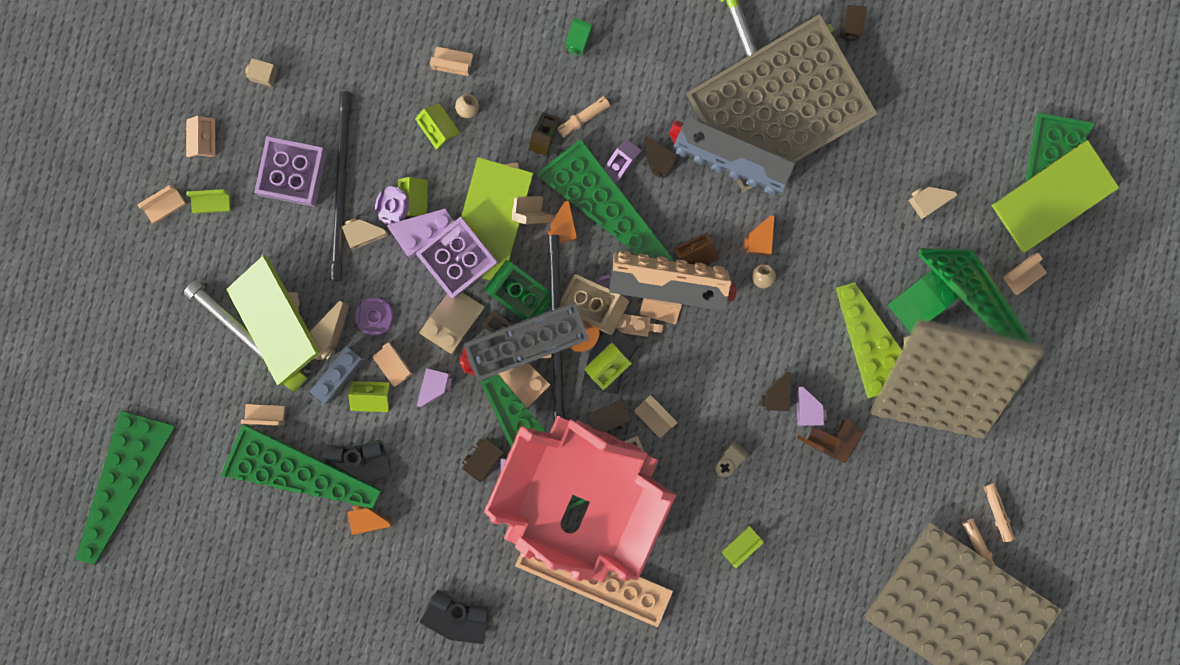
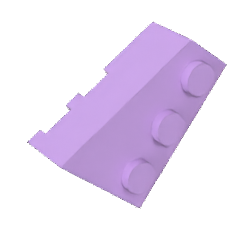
[387,209,454,259]

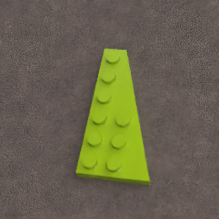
[836,283,902,398]

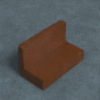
[673,232,719,265]
[834,419,863,463]
[797,427,845,460]

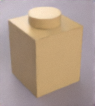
[245,58,277,87]

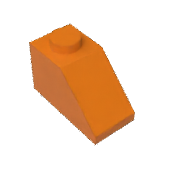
[548,201,577,244]
[744,215,774,256]
[348,505,393,535]

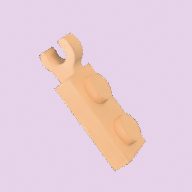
[615,314,663,337]

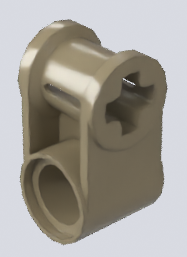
[714,440,749,477]

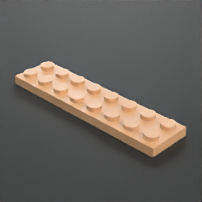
[515,553,673,627]

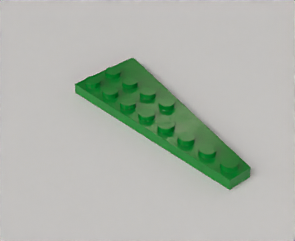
[536,139,674,261]
[918,248,1033,344]
[480,374,587,511]
[75,411,176,565]
[220,424,382,509]

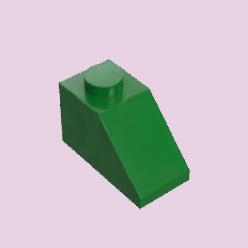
[566,17,592,56]

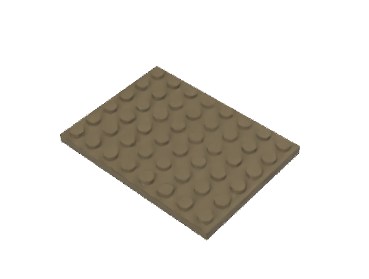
[686,14,877,193]
[871,320,1043,438]
[864,522,1062,665]

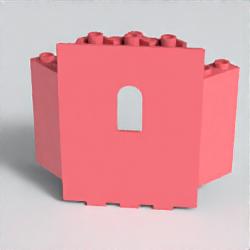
[484,416,676,582]

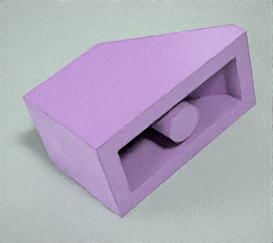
[604,139,642,184]
[417,369,453,407]
[796,387,827,426]

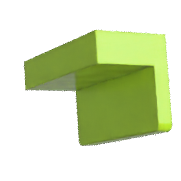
[415,103,460,150]
[398,177,428,217]
[187,189,231,214]
[584,343,632,390]
[348,381,390,412]
[721,526,764,568]

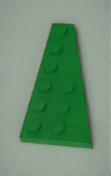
[1025,113,1095,182]

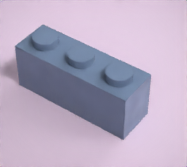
[310,346,365,404]

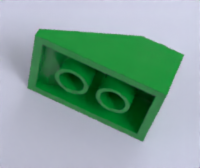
[484,259,551,320]
[887,269,960,333]

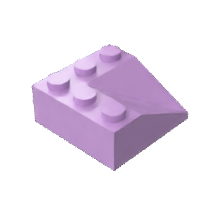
[254,136,327,207]
[415,217,500,299]

